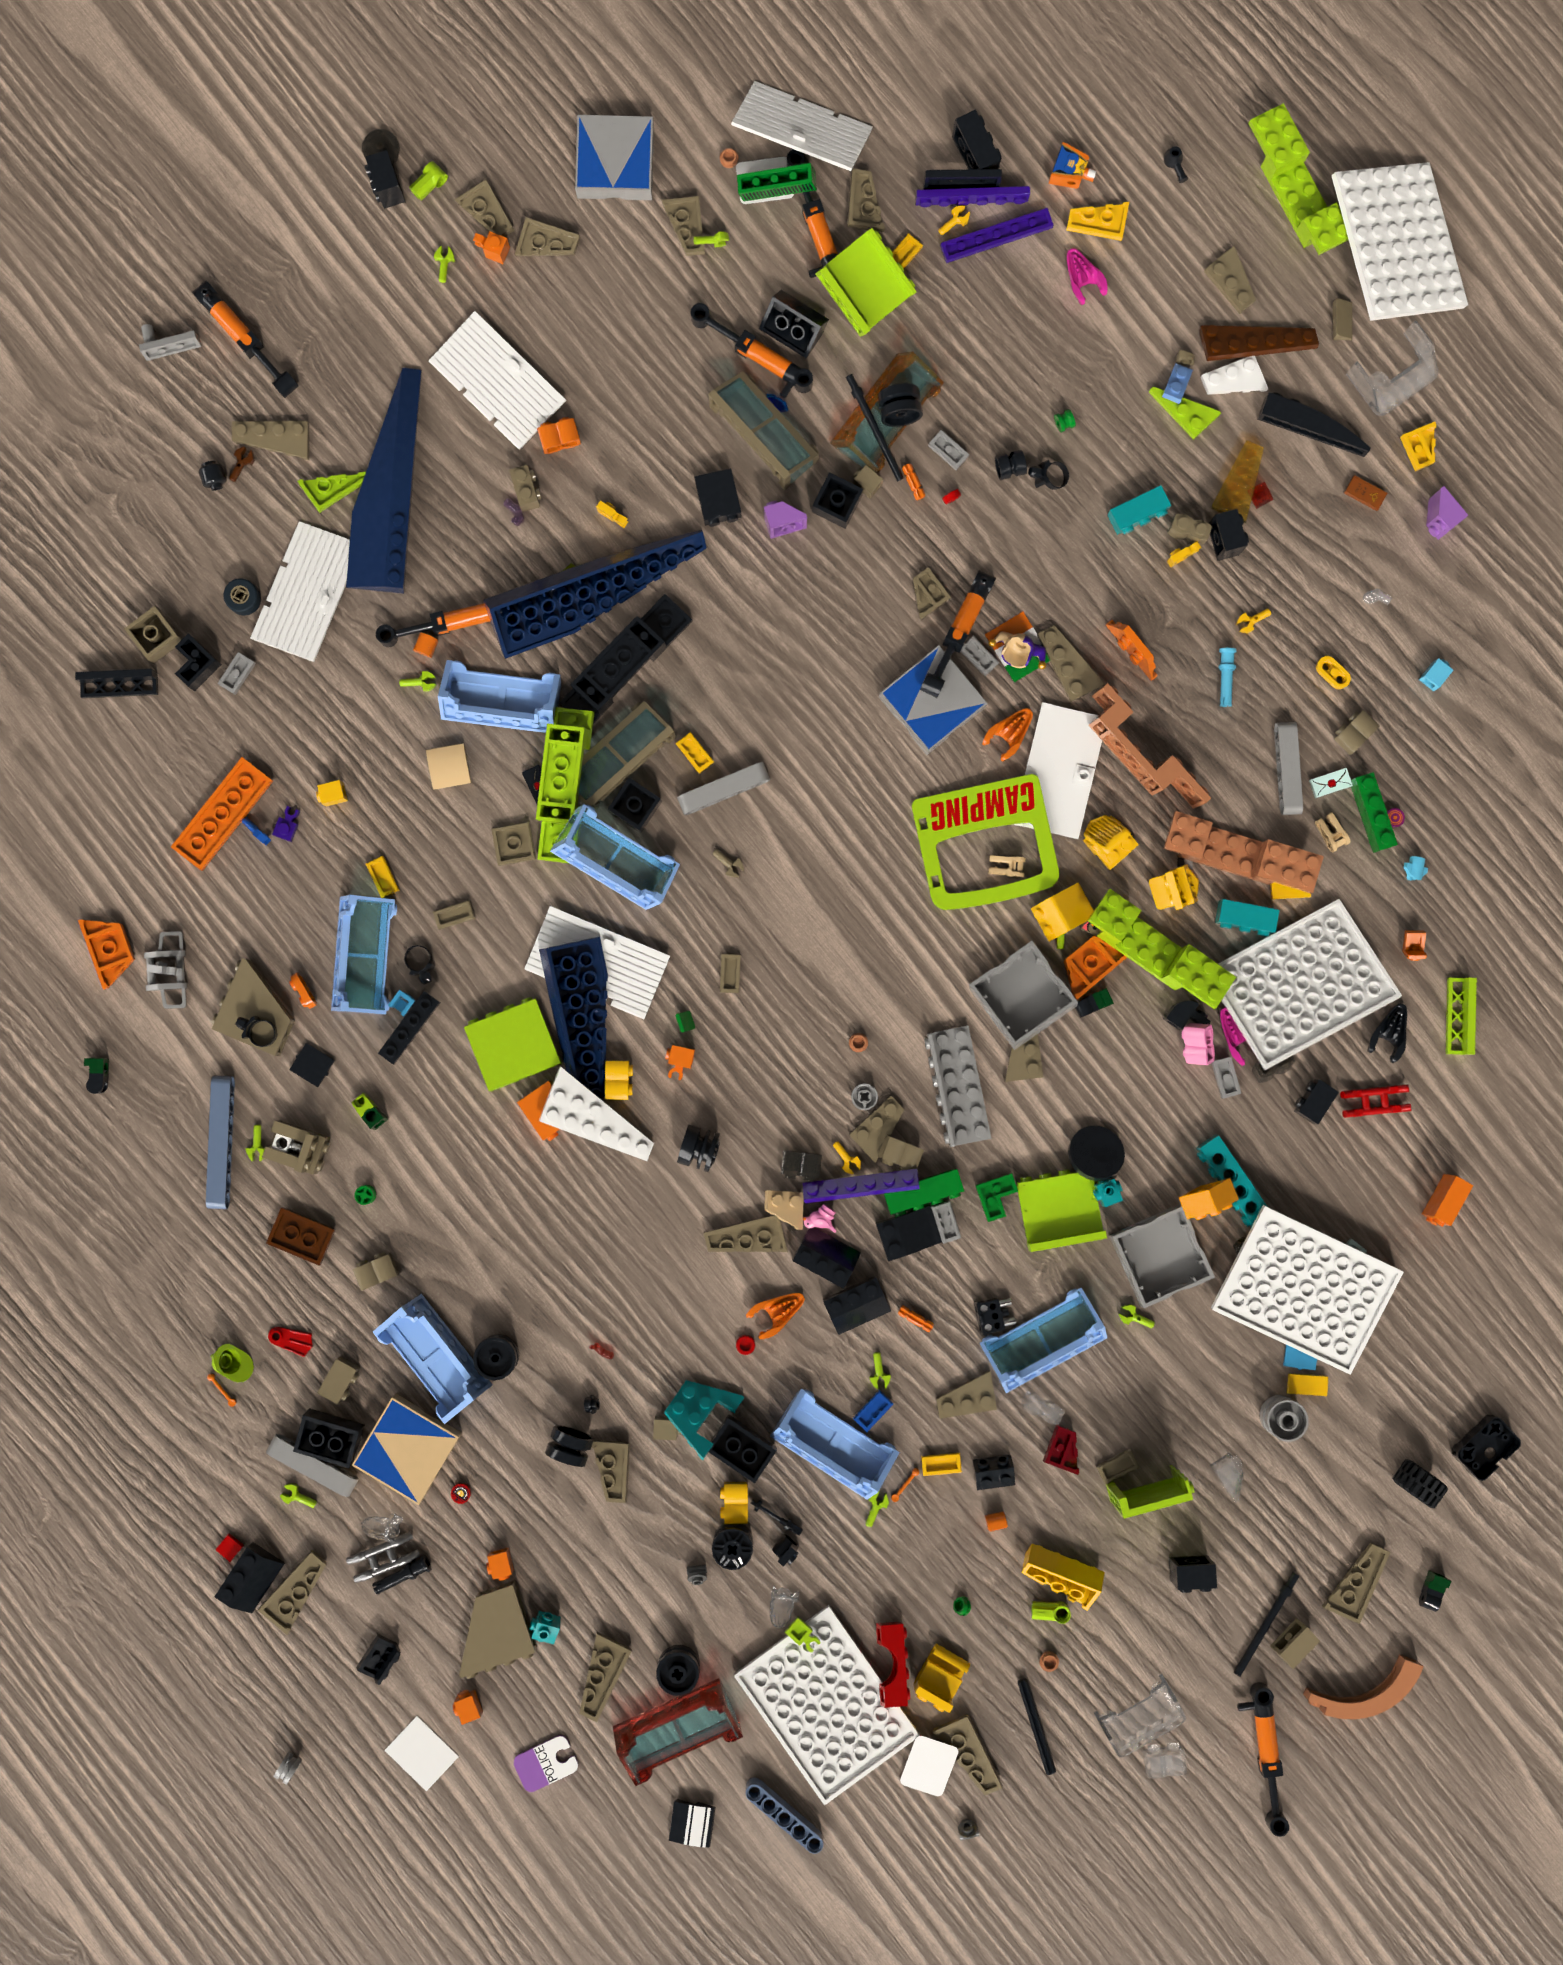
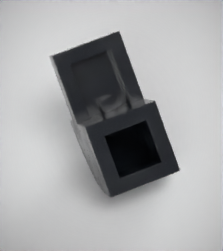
[1163,1001,1211,1030]

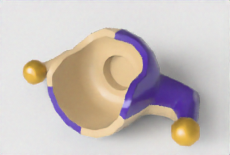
[988,631,1046,670]

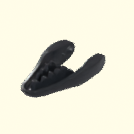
[1367,1003,1407,1063]

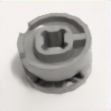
[851,1083,878,1110]
[273,1752,302,1785]

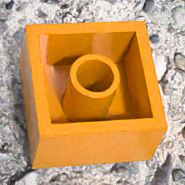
[1179,1178,1239,1220]

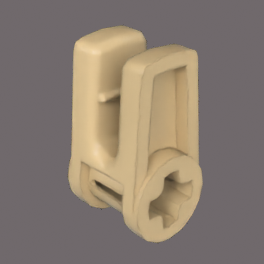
[1315,812,1350,853]
[988,855,1026,878]

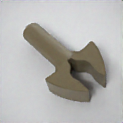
[713,849,744,878]

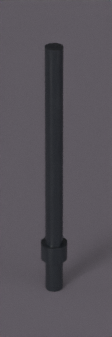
[846,374,904,482]
[1234,1572,1300,1677]

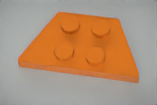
[1106,620,1158,681]
[78,919,135,990]
[1064,936,1127,1000]

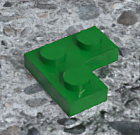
[975,1173,1018,1222]

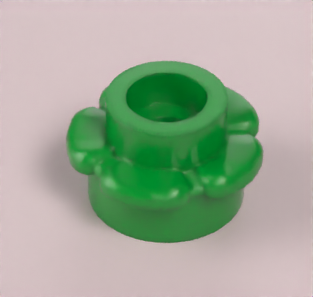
[953,1596,971,1616]

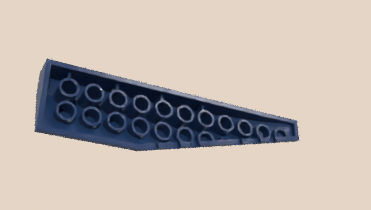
[346,368,422,594]
[483,530,707,659]

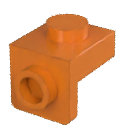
[1402,930,1427,961]

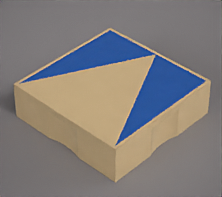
[352,1394,462,1505]

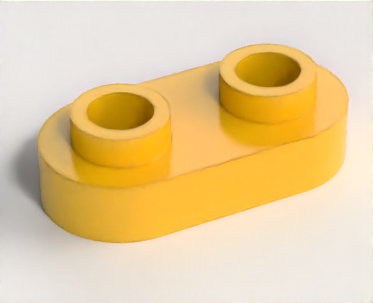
[1316,656,1351,689]

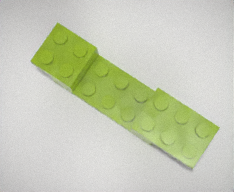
[1248,103,1349,255]
[536,707,594,864]
[1088,889,1236,1009]

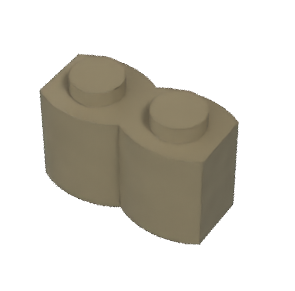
[1168,514,1212,546]
[1334,710,1380,755]
[878,1135,924,1170]
[352,1251,399,1291]

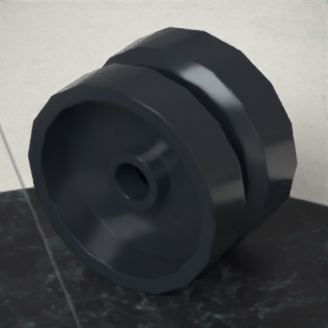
[878,383,923,427]
[473,1334,520,1381]
[545,1425,594,1467]
[656,1645,700,1696]

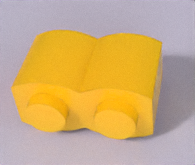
[605,1061,633,1100]
[720,1482,748,1524]

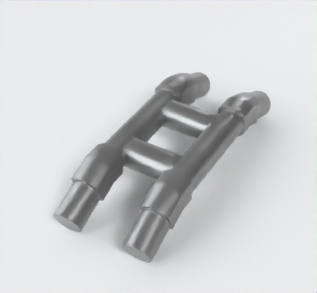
[346,1532,420,1583]

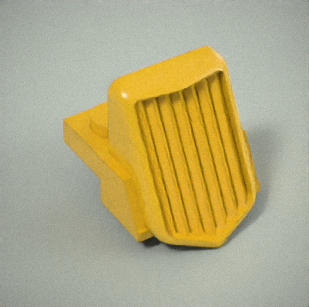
[1083,815,1139,870]
[1149,864,1199,910]

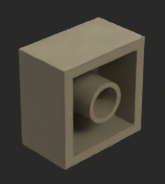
[124,606,182,664]

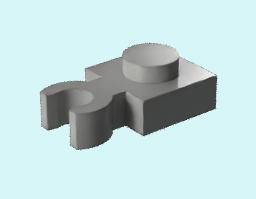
[146,961,184,976]

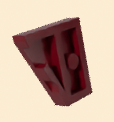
[1043,1424,1079,1475]

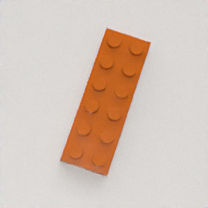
[171,757,273,871]

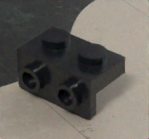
[973,1455,1015,1490]
[356,1634,401,1685]

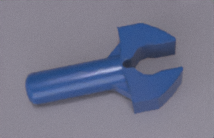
[242,817,271,846]

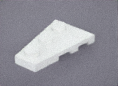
[1200,356,1268,395]

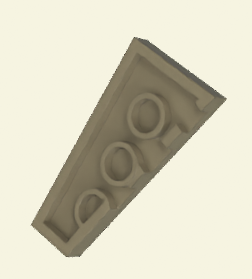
[1037,625,1105,702]
[704,1215,788,1252]
[1322,1542,1390,1624]

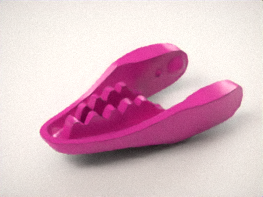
[1067,248,1108,305]
[1220,1008,1246,1066]

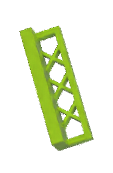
[1446,977,1477,1055]

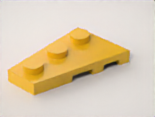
[1066,202,1129,241]

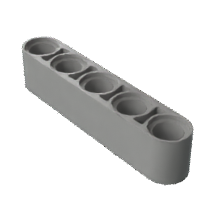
[1274,722,1303,815]
[677,762,770,815]
[266,1434,359,1497]

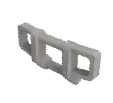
[144,931,187,1009]

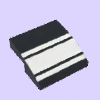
[669,1799,716,1848]

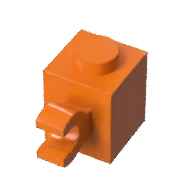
[473,231,510,264]
[665,1045,695,1080]

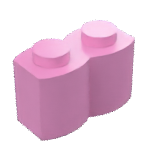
[1182,1023,1215,1065]

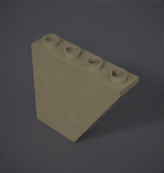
[212,958,295,1056]
[459,1580,537,1679]

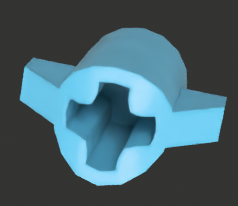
[1404,856,1428,880]

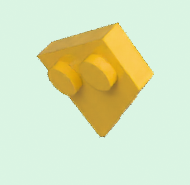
[1400,422,1436,471]

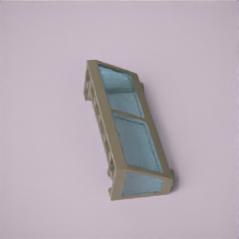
[708,371,819,490]
[578,701,676,811]

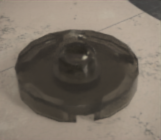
[362,129,400,164]

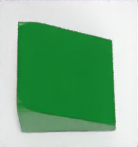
[675,1011,695,1033]

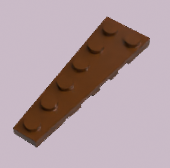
[1199,325,1319,361]

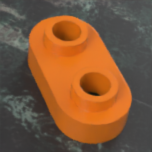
[289,972,317,1009]

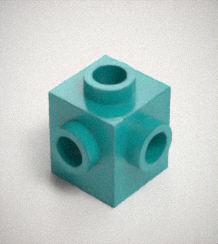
[1093,1178,1123,1207]
[529,1611,561,1644]

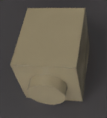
[853,465,883,499]
[653,1416,681,1440]

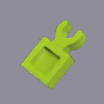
[785,1616,821,1653]

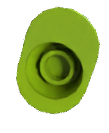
[210,1344,254,1383]

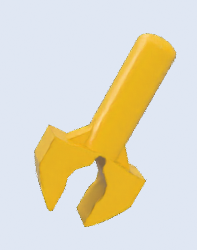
[938,206,970,235]
[1236,609,1271,633]
[833,1141,861,1174]

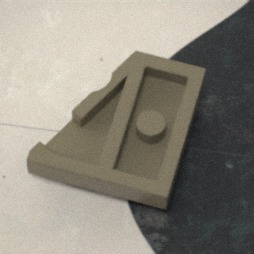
[913,567,951,620]

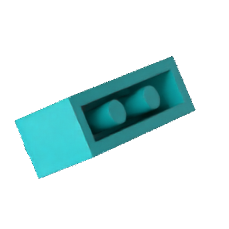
[1107,485,1171,535]
[1215,899,1280,936]

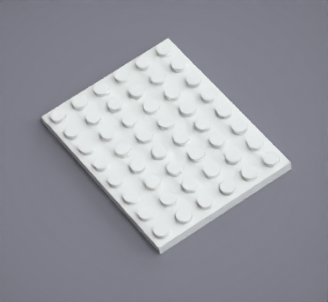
[1332,162,1468,321]
[1218,899,1402,1070]
[1211,1205,1404,1375]
[734,1605,920,1805]

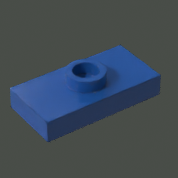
[853,1390,893,1432]

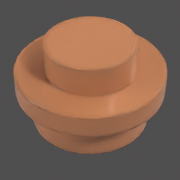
[720,148,739,168]
[849,1033,868,1052]
[1039,1651,1059,1672]

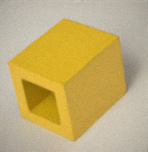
[316,780,348,806]

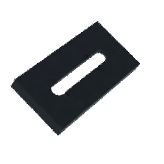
[923,169,1002,190]

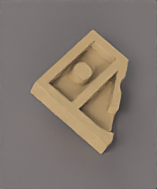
[765,1190,804,1230]

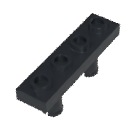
[378,991,441,1065]

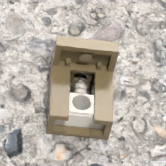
[262,1120,331,1174]

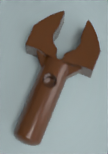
[229,447,255,482]

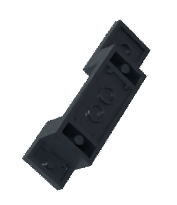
[559,594,693,724]

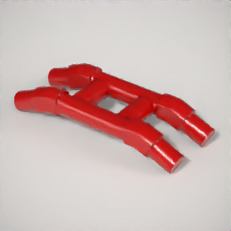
[1340,1084,1412,1118]

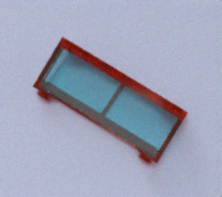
[613,1678,743,1786]

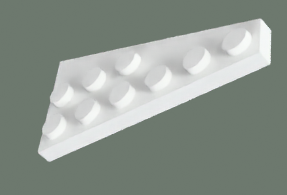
[539,1067,654,1161]

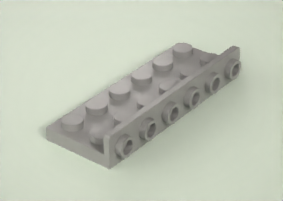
[924,1026,992,1147]

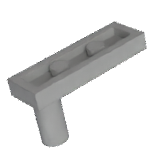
[139,324,202,361]

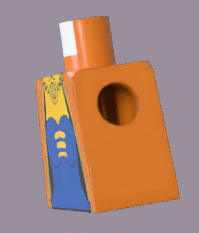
[1049,142,1096,189]

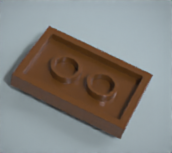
[266,1207,336,1266]

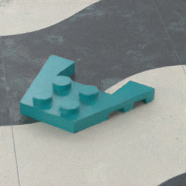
[664,1380,744,1460]

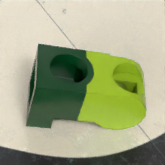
[351,1092,389,1130]

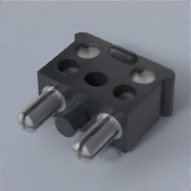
[974,1298,1016,1336]

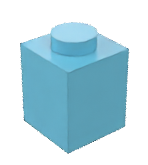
[1419,658,1453,691]

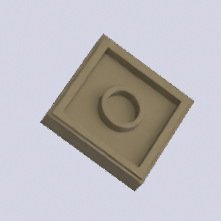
[491,821,536,866]

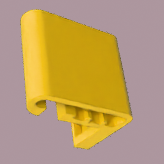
[1030,882,1094,942]
[913,1643,970,1713]

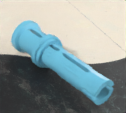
[1218,648,1237,707]

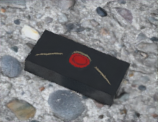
[522,765,541,804]

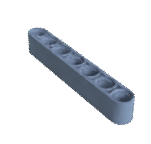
[206,1076,235,1209]

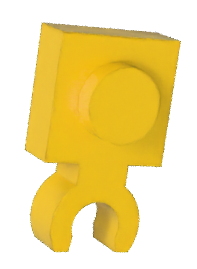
[596,500,628,528]
[1167,541,1201,567]

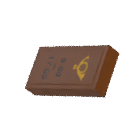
[1344,475,1388,511]

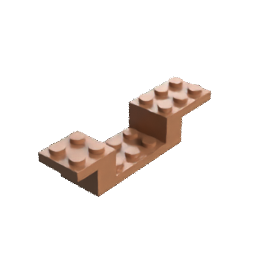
[1089,683,1211,809]
[1163,811,1324,894]

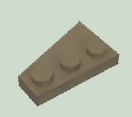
[849,1096,904,1163]
[936,1370,997,1419]

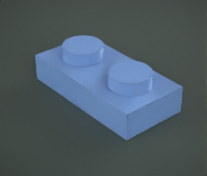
[1162,363,1193,404]

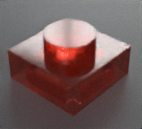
[1247,482,1274,509]

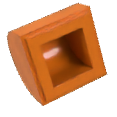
[413,632,438,658]
[985,1511,1008,1532]

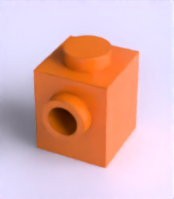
[486,1547,514,1581]
[453,1690,483,1725]

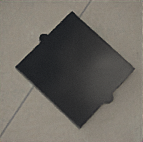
[289,1043,335,1087]

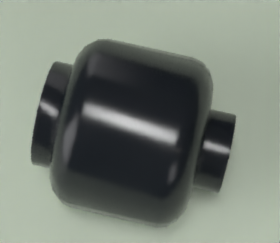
[198,460,227,491]

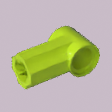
[409,161,448,201]
[1031,1601,1071,1624]

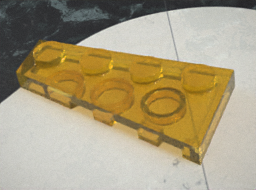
[1211,440,1264,523]

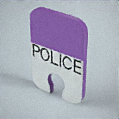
[514,1735,578,1792]

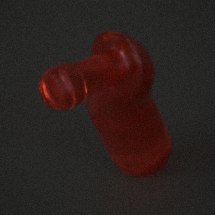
[589,1343,614,1360]

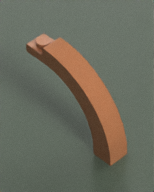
[1303,1654,1424,1719]

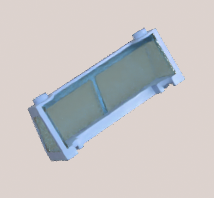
[550,804,680,910]
[331,895,397,1014]
[979,1288,1107,1393]

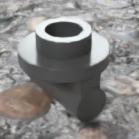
[687,1565,707,1585]
[958,1820,979,1841]

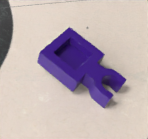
[272,806,300,842]

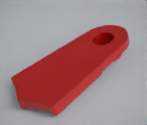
[268,1327,313,1357]

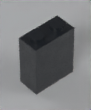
[694,468,742,527]

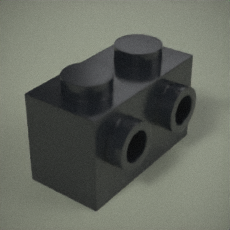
[1294,1079,1339,1124]

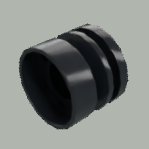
[677,1124,720,1172]
[712,1524,753,1570]

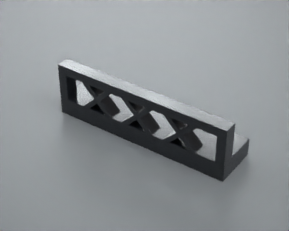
[75,669,158,699]

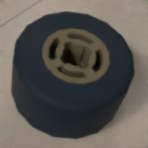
[223,578,261,616]

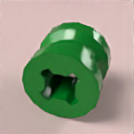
[1054,409,1076,433]
[354,1185,377,1205]

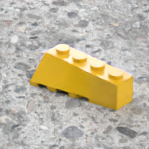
[1021,1543,1105,1611]

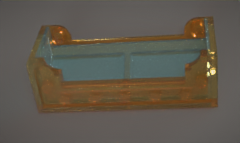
[830,351,944,473]

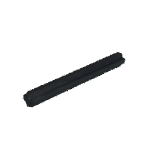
[1017,1678,1056,1775]

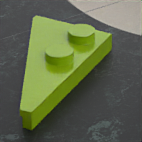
[1149,387,1221,440]
[297,472,366,513]

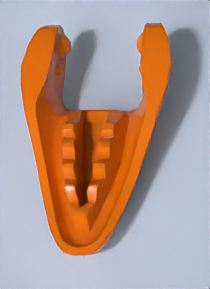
[982,708,1033,762]
[745,1293,805,1339]

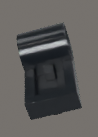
[772,1534,799,1567]

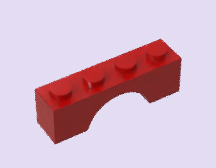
[876,1622,910,1708]

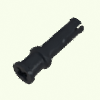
[372,1555,432,1595]

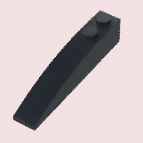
[1257,392,1371,457]

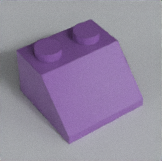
[1426,486,1468,540]
[764,501,807,539]

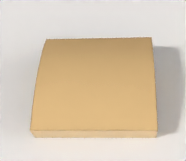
[426,743,471,790]

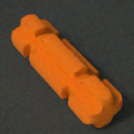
[902,463,925,500]
[898,1305,934,1332]

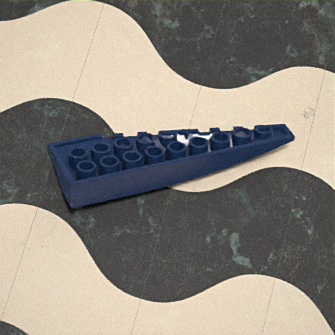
[539,937,608,1102]

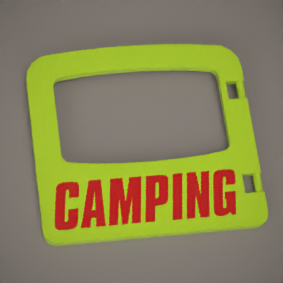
[912,774,1059,910]

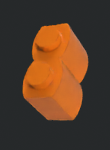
[537,417,581,454]

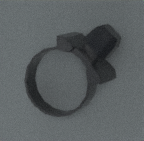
[1028,460,1069,490]
[404,945,435,985]
[235,1016,277,1047]

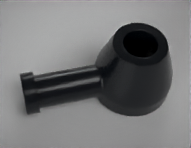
[1164,146,1188,183]

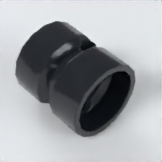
[995,450,1027,480]

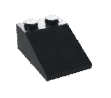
[875,1205,942,1262]

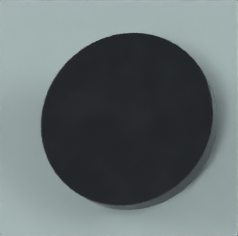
[1068,1126,1125,1181]

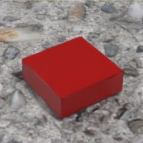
[215,1533,244,1562]

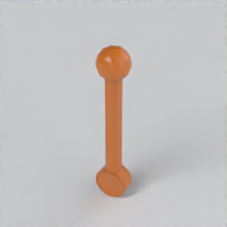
[207,1373,237,1407]
[891,1468,919,1502]

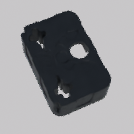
[1452,1415,1521,1481]

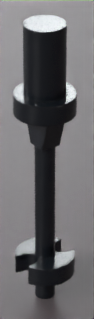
[750,1500,803,1536]

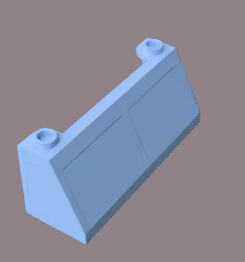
[438,660,561,733]
[373,1294,493,1424]
[770,1388,900,1500]

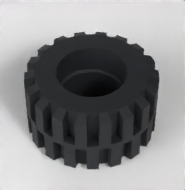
[1392,1459,1448,1509]

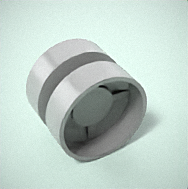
[1259,1395,1309,1442]

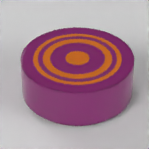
[1387,808,1405,828]

